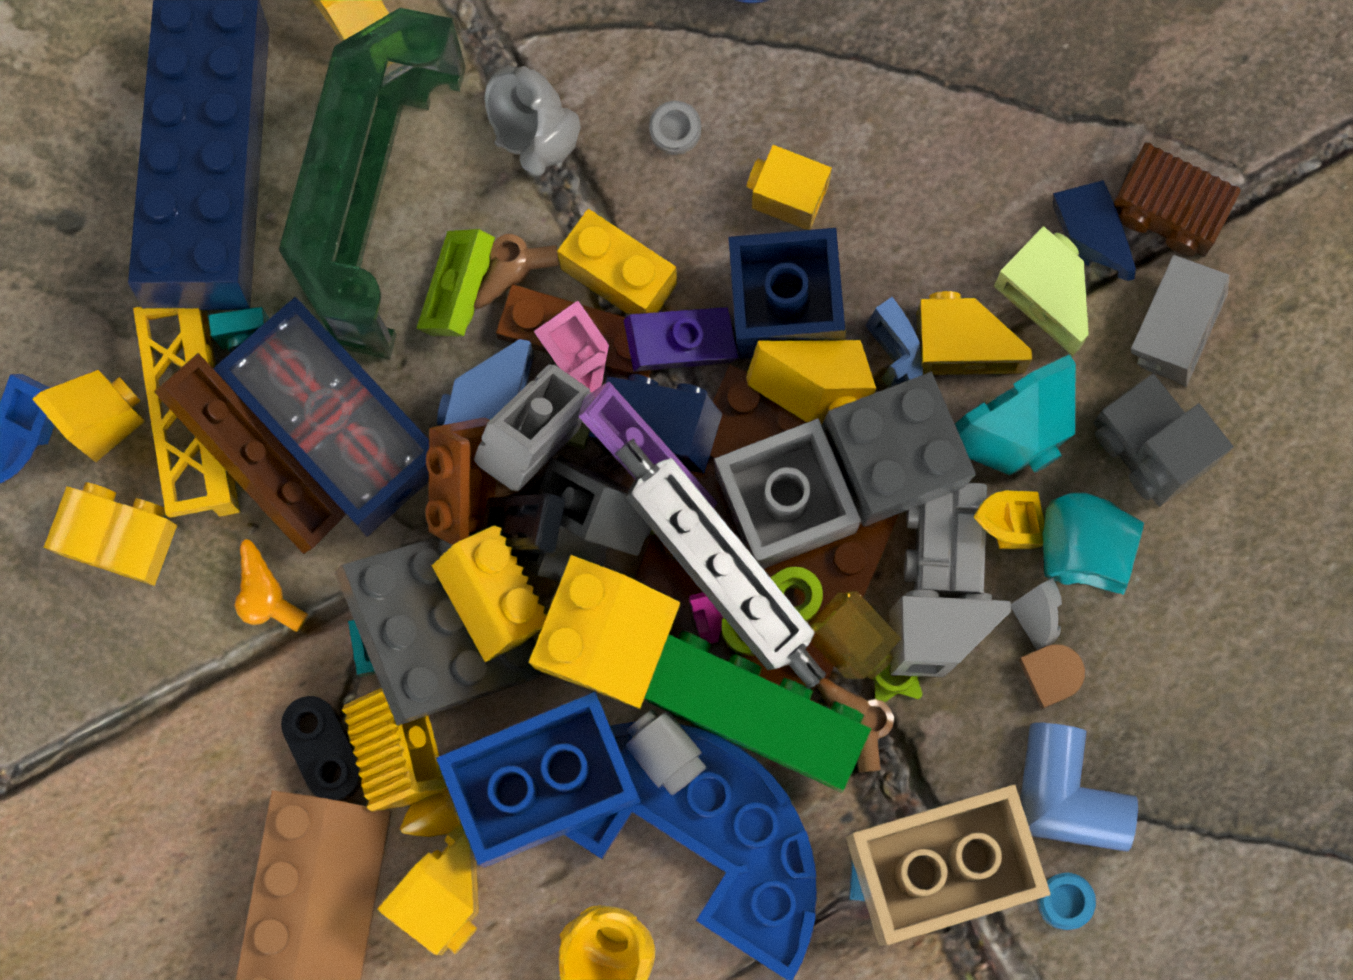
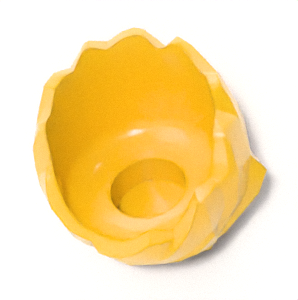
[558,905,656,980]

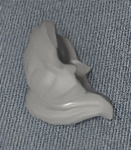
[484,65,581,175]

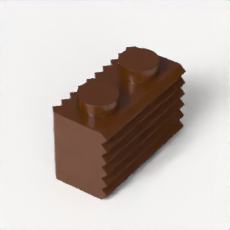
[1113,143,1241,257]

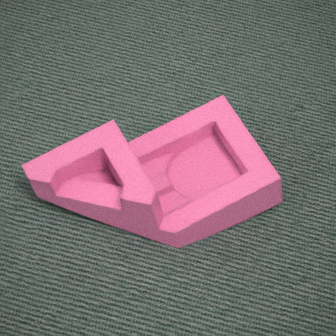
[534,300,609,392]

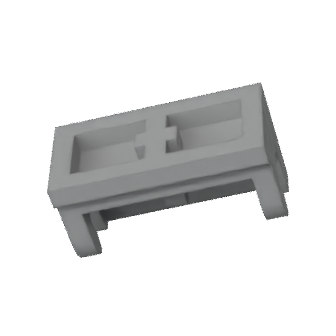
[1131,255,1229,387]

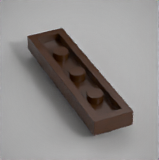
[154,353,346,554]

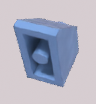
[437,339,534,426]

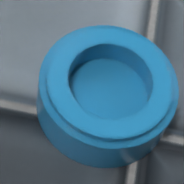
[1037,873,1096,930]

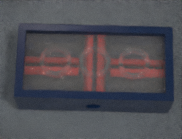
[213,297,429,537]

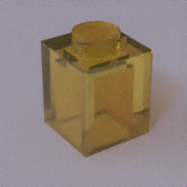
[808,591,901,679]

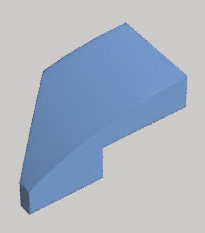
[865,297,923,388]

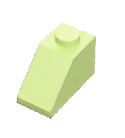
[994,226,1089,356]

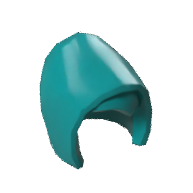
[1043,493,1145,595]

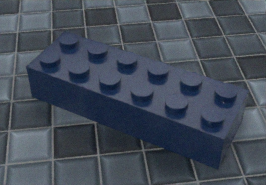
[128,0,270,310]

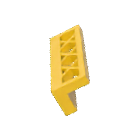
[133,306,241,518]

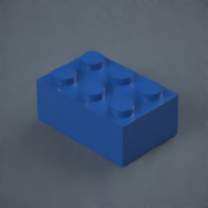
[436,691,641,868]

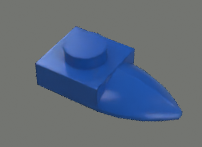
[0,374,55,484]

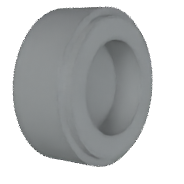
[649,101,702,155]

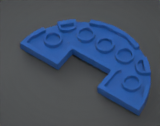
[564,721,817,980]

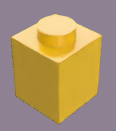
[746,145,832,230]

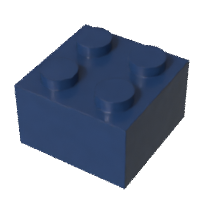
[728,228,845,359]

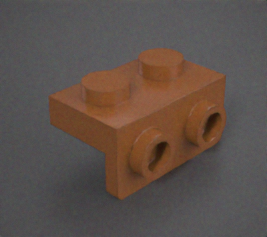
[425,417,496,545]

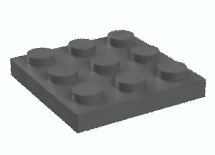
[335,530,545,726]

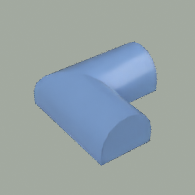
[1020,723,1138,852]

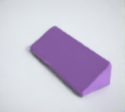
[578,382,717,508]

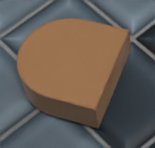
[1018,644,1085,710]

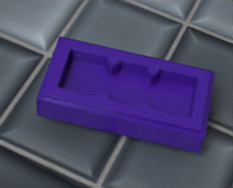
[624,307,738,372]

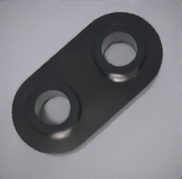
[281,696,362,801]

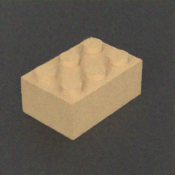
[845,784,1051,946]

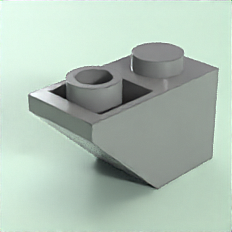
[889,590,1011,677]

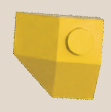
[378,823,479,955]

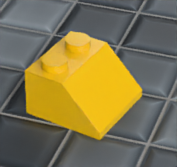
[529,555,681,709]

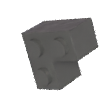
[1093,373,1234,507]
[513,457,652,582]

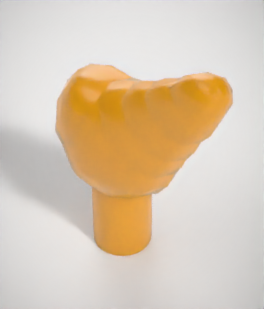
[234,539,308,632]

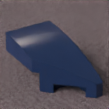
[1053,180,1136,281]

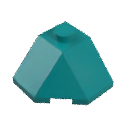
[955,354,1076,475]

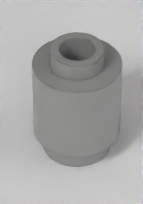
[625,709,707,796]

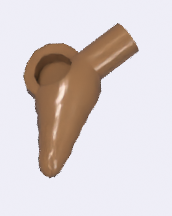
[474,234,560,309]
[817,678,894,772]

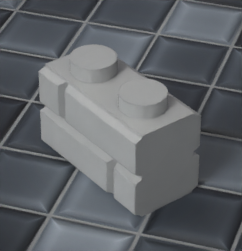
[474,364,591,491]
[904,483,987,598]

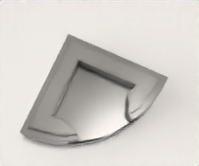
[1011,578,1062,650]

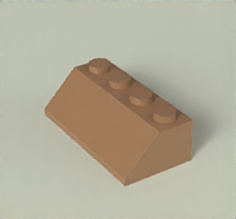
[236,790,392,980]

